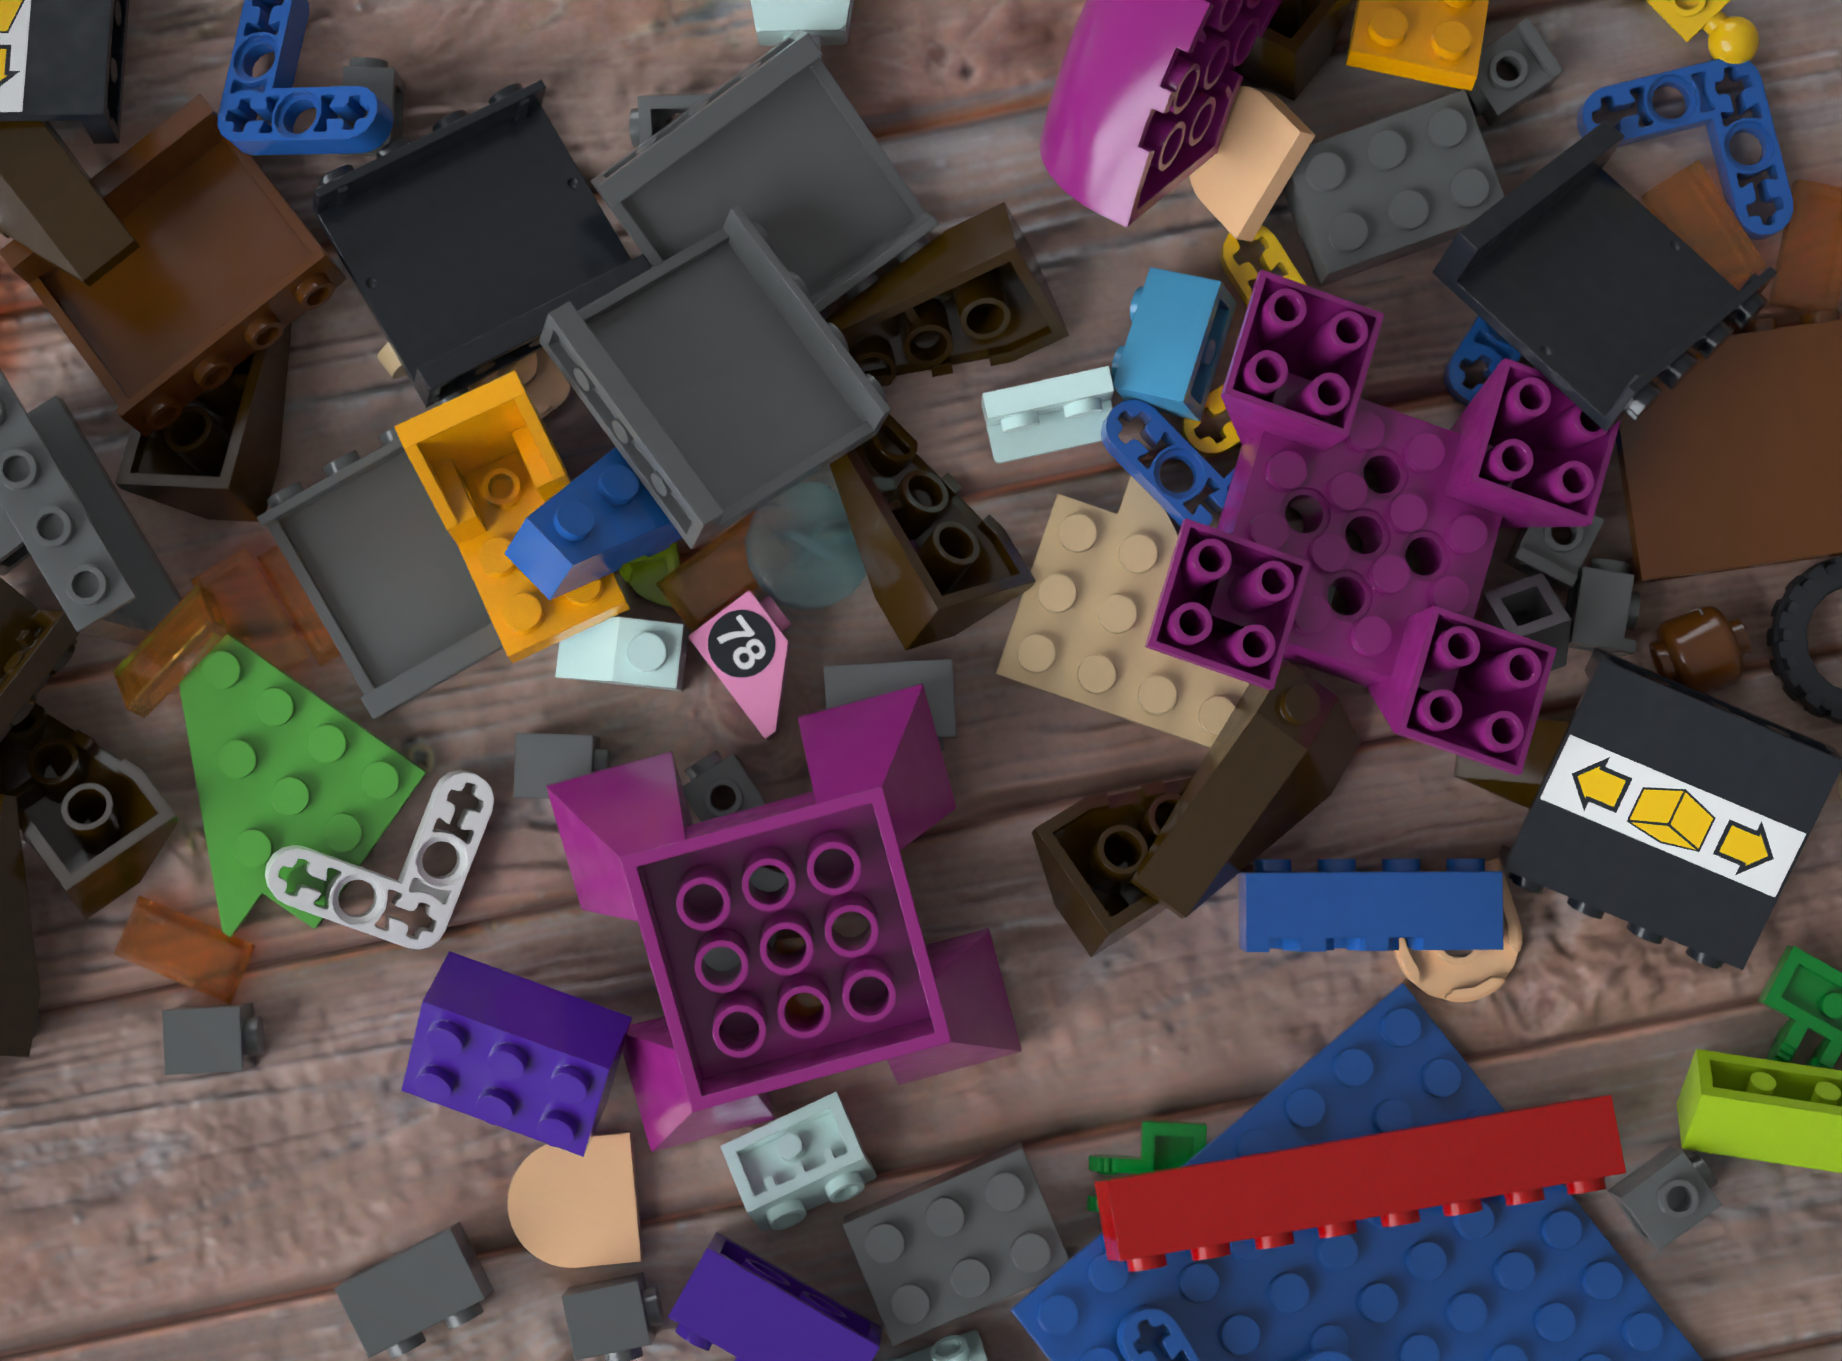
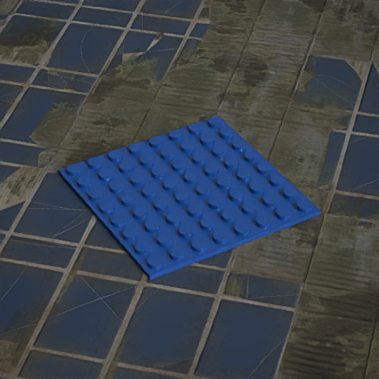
[1010,983,1703,1361]

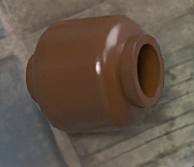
[1649,606,1752,694]

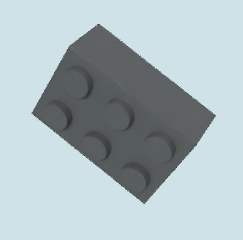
[1283,89,1505,287]
[842,1141,1070,1346]

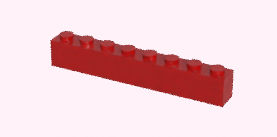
[1094,1095,1626,1272]

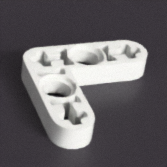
[265,770,494,950]

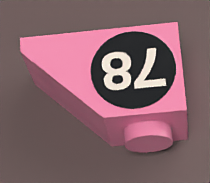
[688,590,792,741]

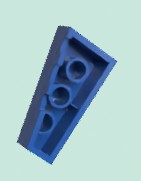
[504,447,765,600]

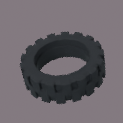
[1766,555,1842,724]

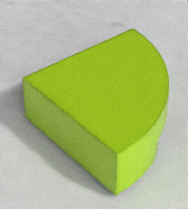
[619,543,688,608]

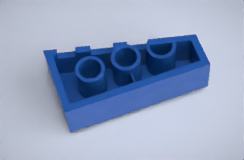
[1239,858,1504,952]

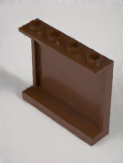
[0,94,347,438]
[1616,309,1842,585]

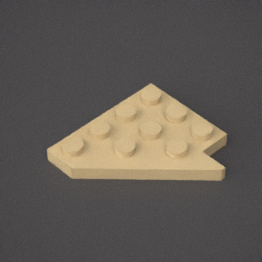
[995,475,1249,748]

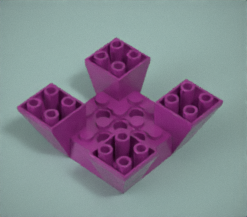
[1145,270,1621,775]
[546,683,1022,1152]

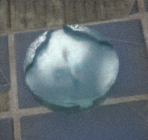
[745,482,866,610]

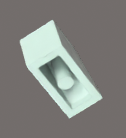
[555,617,689,692]

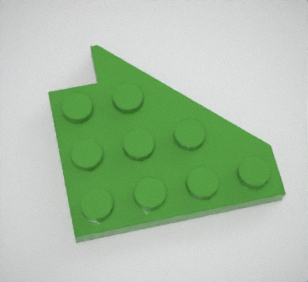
[178,626,428,937]

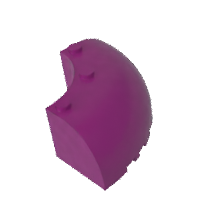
[1040,0,1282,227]

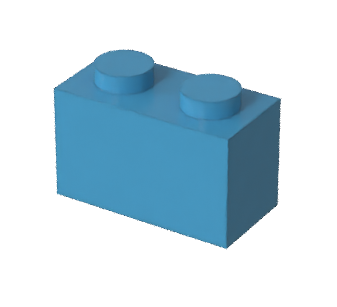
[1111,267,1237,421]

